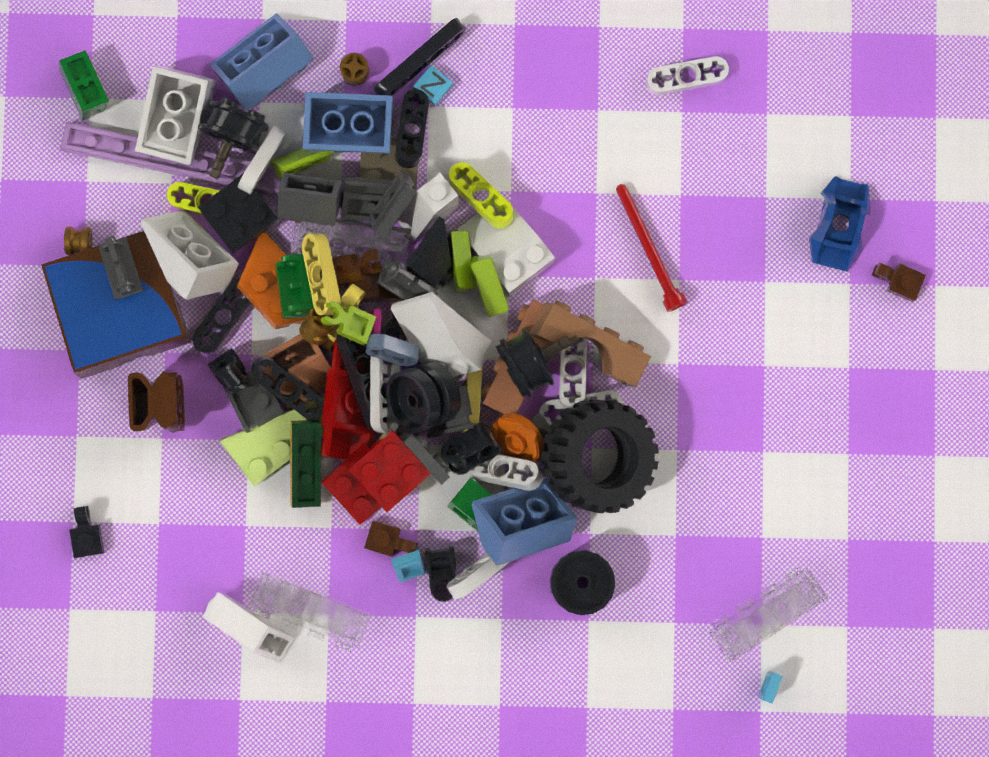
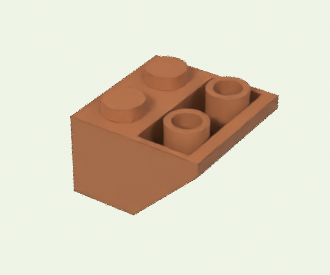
[262,334,331,411]

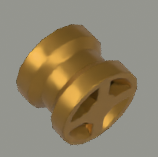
[340,53,369,86]
[64,226,93,255]
[299,308,336,345]

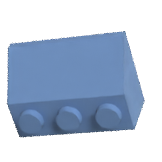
[209,13,314,110]
[303,92,394,154]
[472,478,577,566]

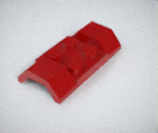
[321,339,375,460]

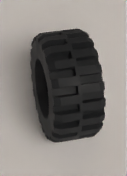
[541,400,659,514]

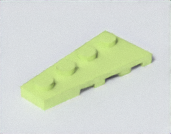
[219,395,325,486]

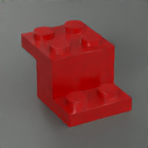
[321,429,431,525]

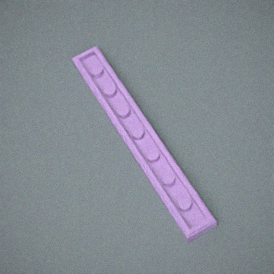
[60,122,282,196]

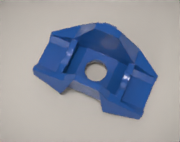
[809,176,870,272]

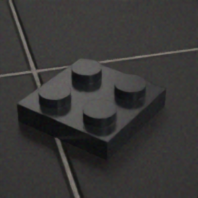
[197,173,279,254]

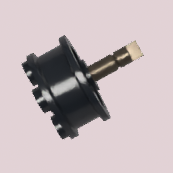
[199,98,269,179]
[495,327,579,398]

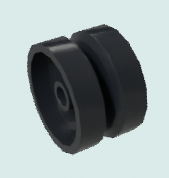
[386,361,460,434]
[549,550,615,615]

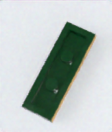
[290,420,321,508]

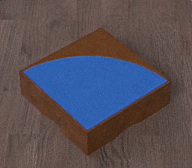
[41,231,191,379]

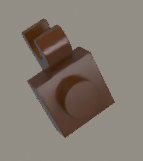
[332,249,381,284]
[872,263,926,302]
[364,521,418,557]

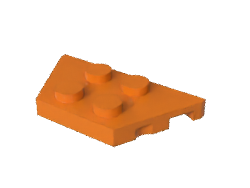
[237,231,307,330]

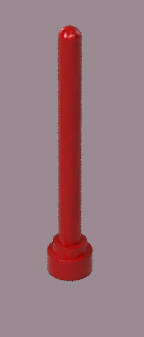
[616,184,688,312]

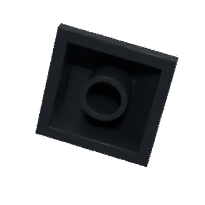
[405,216,453,291]

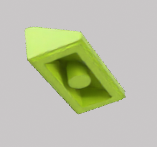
[271,148,334,179]
[447,231,475,293]
[470,256,508,317]

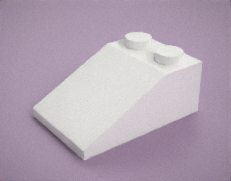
[135,66,216,165]
[457,195,555,297]
[141,210,239,300]
[391,292,491,377]

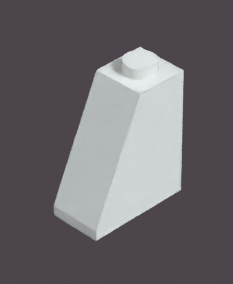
[398,173,459,242]
[202,592,294,662]

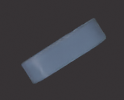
[366,334,420,366]

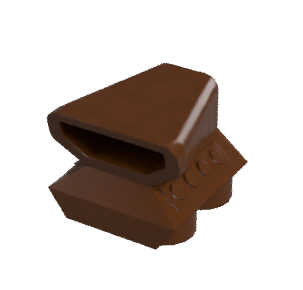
[128,371,185,433]

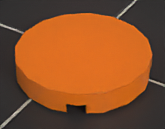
[491,413,545,463]

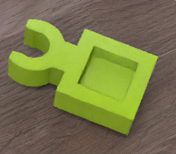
[320,302,376,345]

